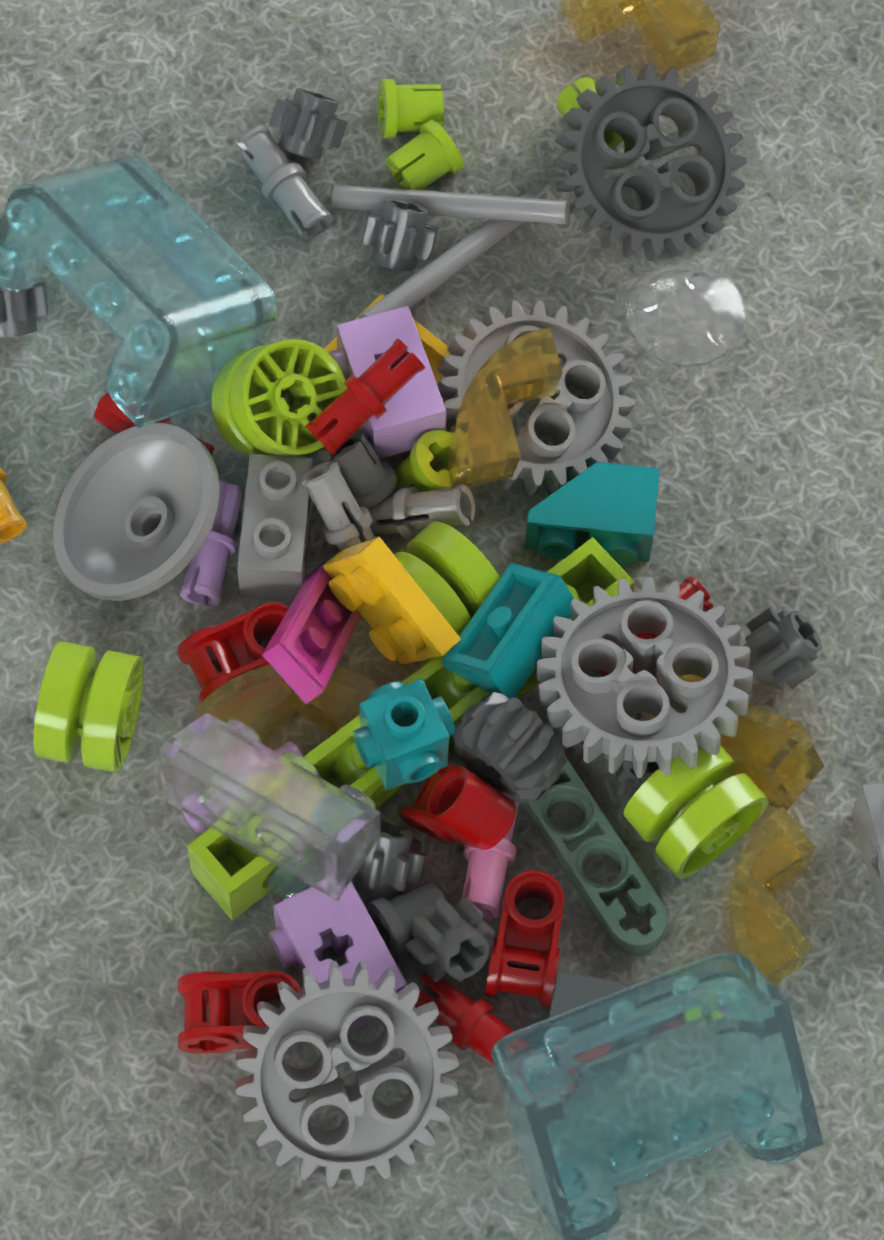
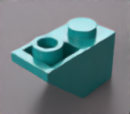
[524,462,660,566]

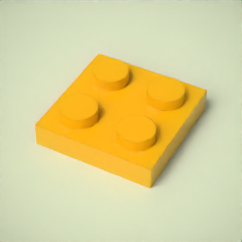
[322,537,461,665]

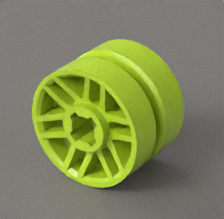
[211,339,347,457]
[394,521,500,636]
[33,641,144,773]
[623,745,769,879]

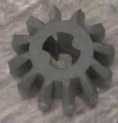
[452,692,567,804]

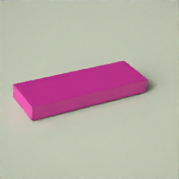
[262,563,362,704]

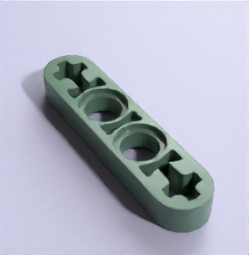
[520,754,667,955]

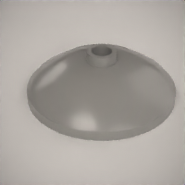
[53,423,220,601]

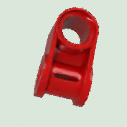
[177,602,289,710]
[399,763,517,850]
[485,870,564,1007]
[177,971,301,1054]

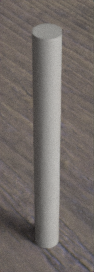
[332,185,570,225]
[358,193,535,319]

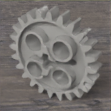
[437,300,635,496]
[537,577,753,778]
[235,961,459,1187]

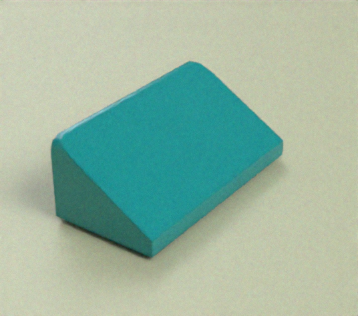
[442,563,574,699]

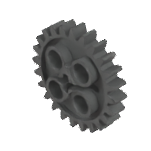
[553,64,747,261]

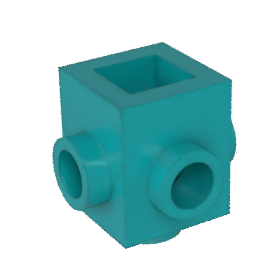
[353,679,455,791]

